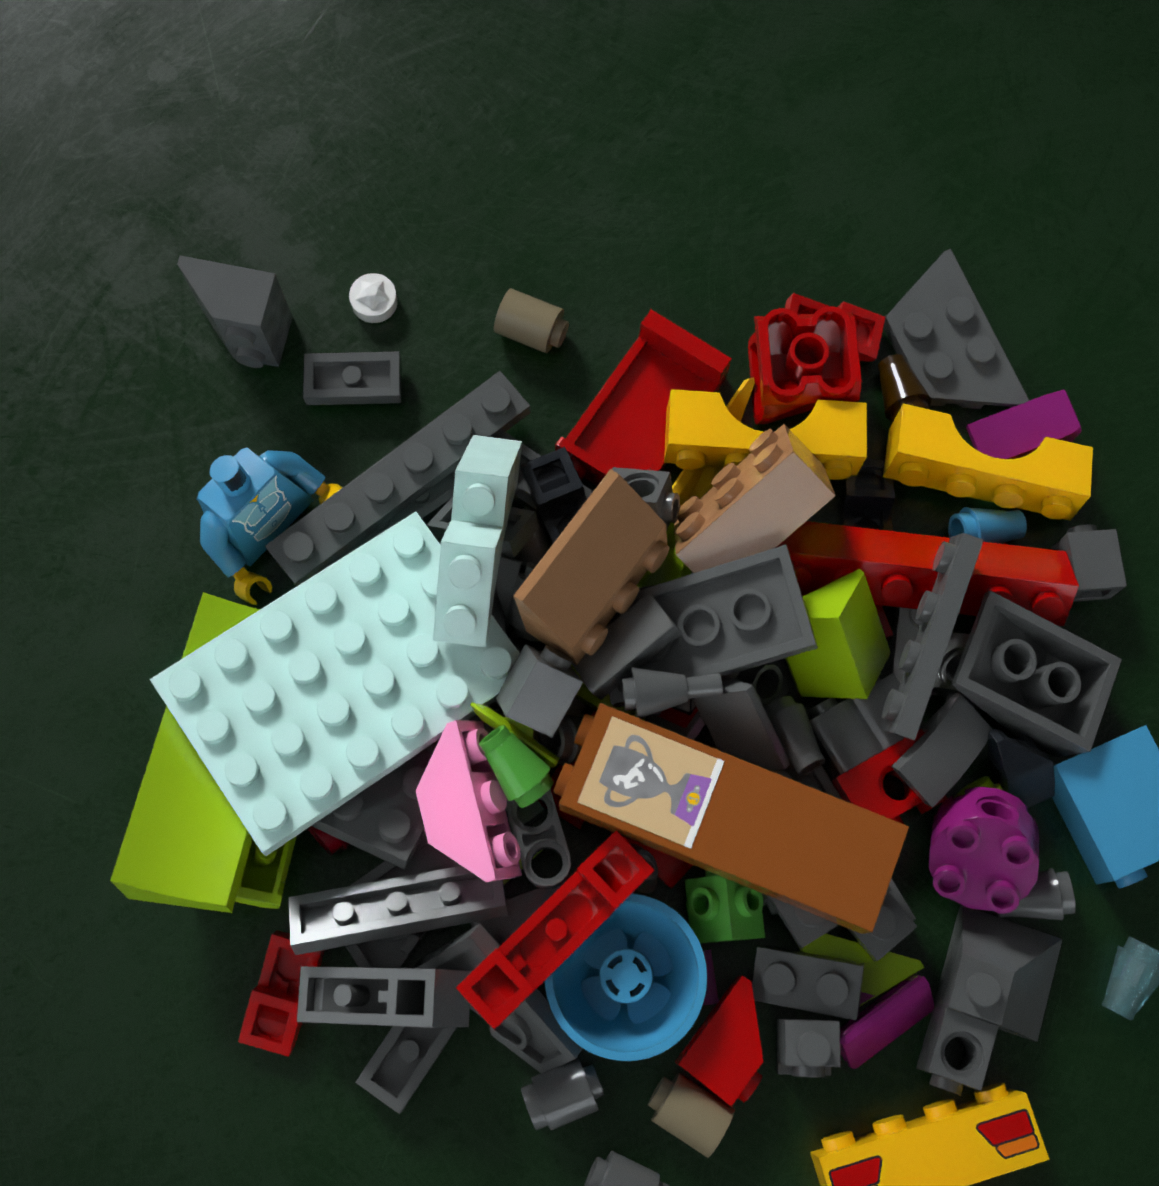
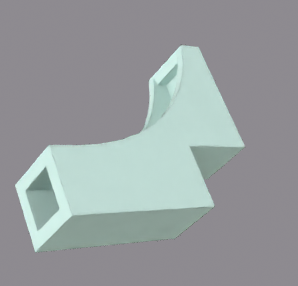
[433,435,522,647]

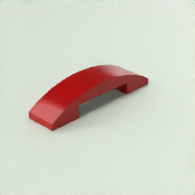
[456,830,655,1030]

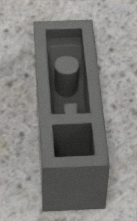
[297,966,471,1028]

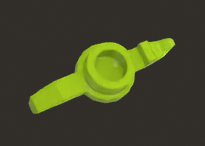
[470,702,559,768]

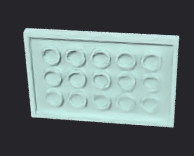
[150,512,520,856]

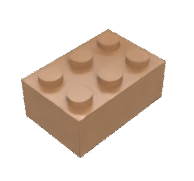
[674,424,836,573]

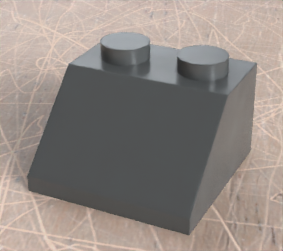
[177,255,293,368]

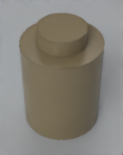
[493,288,569,354]
[648,1073,735,1158]

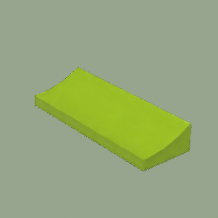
[110,592,260,913]

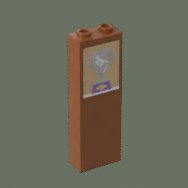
[553,703,909,934]

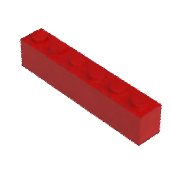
[777,521,1079,626]

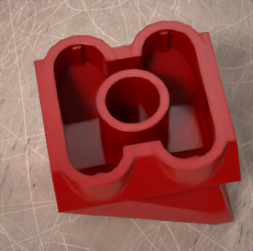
[748,306,862,425]

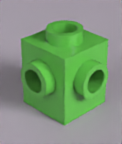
[685,870,765,944]

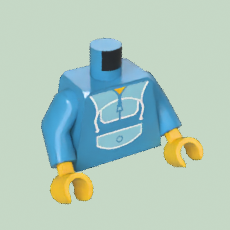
[197,448,343,605]

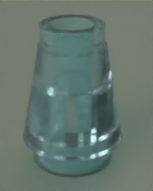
[1102,936,1159,1021]

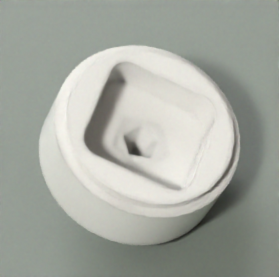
[349,273,398,323]

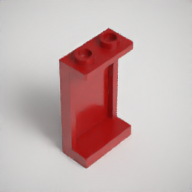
[555,309,732,486]

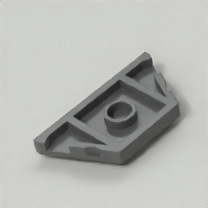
[883,249,1029,409]

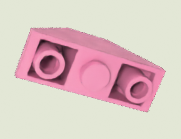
[416,720,522,882]

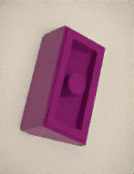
[840,975,934,1069]

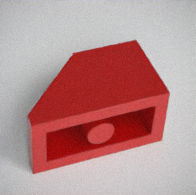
[675,975,763,1107]

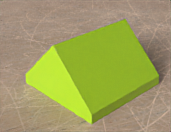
[785,569,891,699]

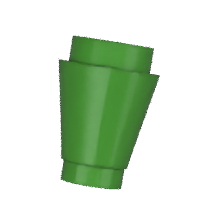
[479,725,554,808]

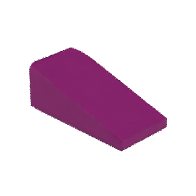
[966,389,1081,459]

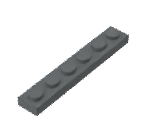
[265,371,531,587]

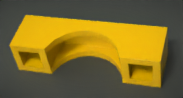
[664,389,867,480]
[883,403,1093,521]

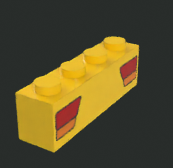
[810,1083,1050,1186]

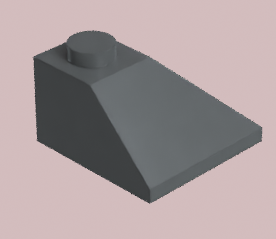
[934,905,1063,1042]

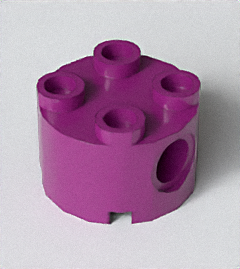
[929,786,1039,914]

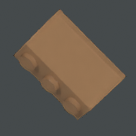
[514,469,669,665]

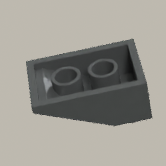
[951,591,1122,757]

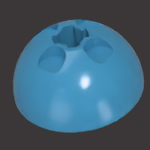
[545,894,707,1061]

